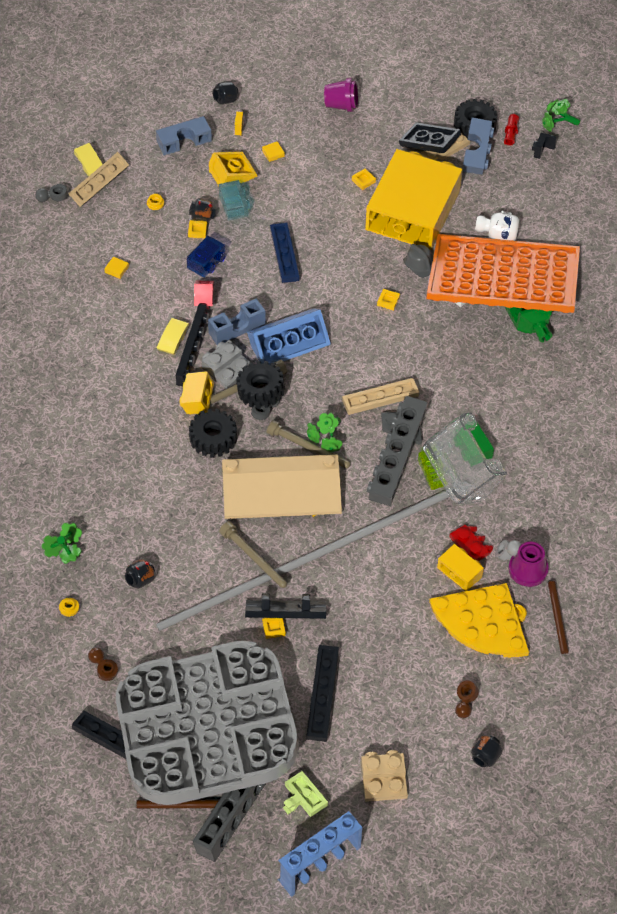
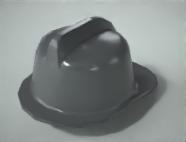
[403,244,434,278]

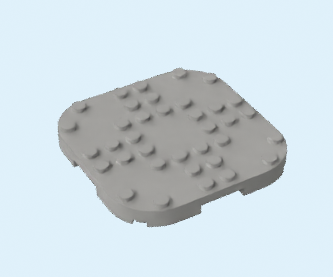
[116,641,299,805]

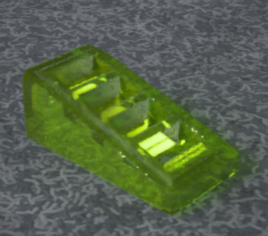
[418,448,449,490]

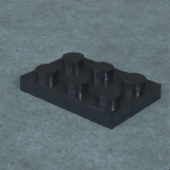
[399,122,461,153]

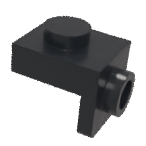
[532,132,557,159]

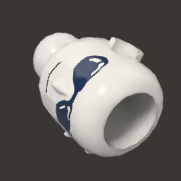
[475,211,519,241]

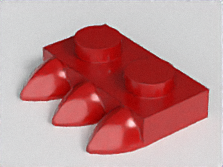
[449,524,494,561]

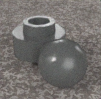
[35,184,68,202]
[251,400,280,420]

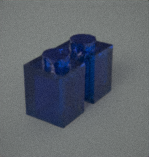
[187,235,226,278]

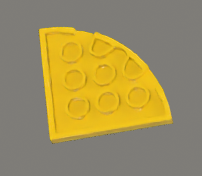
[429,583,529,657]

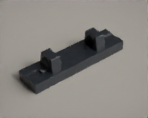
[245,593,326,619]

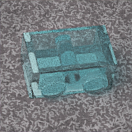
[219,180,251,221]

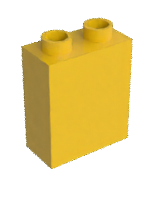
[365,149,462,250]

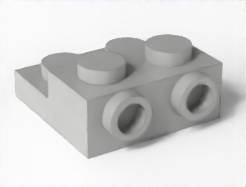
[202,340,251,389]

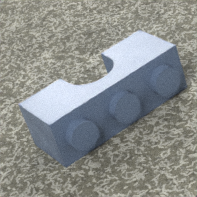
[156,116,212,155]
[462,118,494,175]
[208,298,265,345]

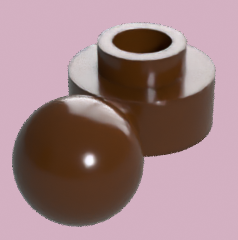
[88,647,118,681]
[455,680,479,718]

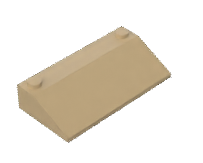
[222,455,342,519]

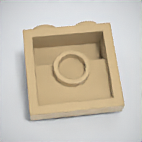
[361,750,408,802]

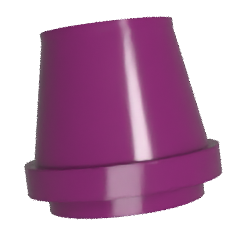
[324,78,358,112]
[508,542,549,587]

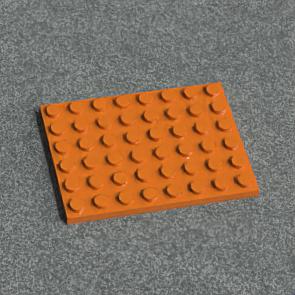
[426,234,580,313]

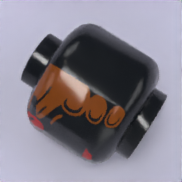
[189,198,216,223]
[125,559,155,589]
[471,736,502,768]

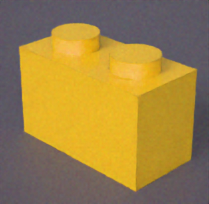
[180,372,214,414]
[437,544,484,591]

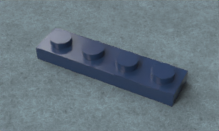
[270,222,300,283]

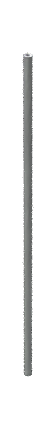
[156,481,471,631]

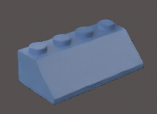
[247,308,331,365]

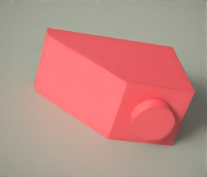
[194,280,214,309]

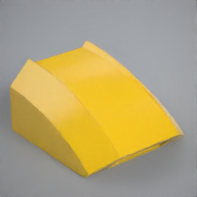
[209,152,258,187]

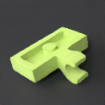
[283,771,328,817]

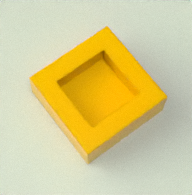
[235,111,243,135]
[262,141,285,162]
[351,169,376,190]
[188,220,207,238]
[104,257,129,279]
[377,289,400,311]
[262,618,286,639]

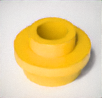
[147,194,164,210]
[59,598,79,617]

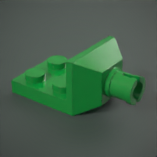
[505,307,553,342]

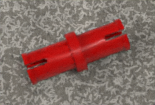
[504,114,519,146]

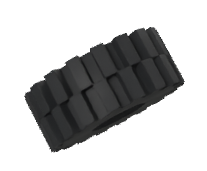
[454,99,497,138]
[236,361,285,409]
[189,409,237,458]

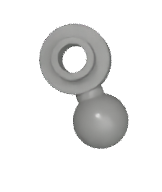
[495,540,522,561]

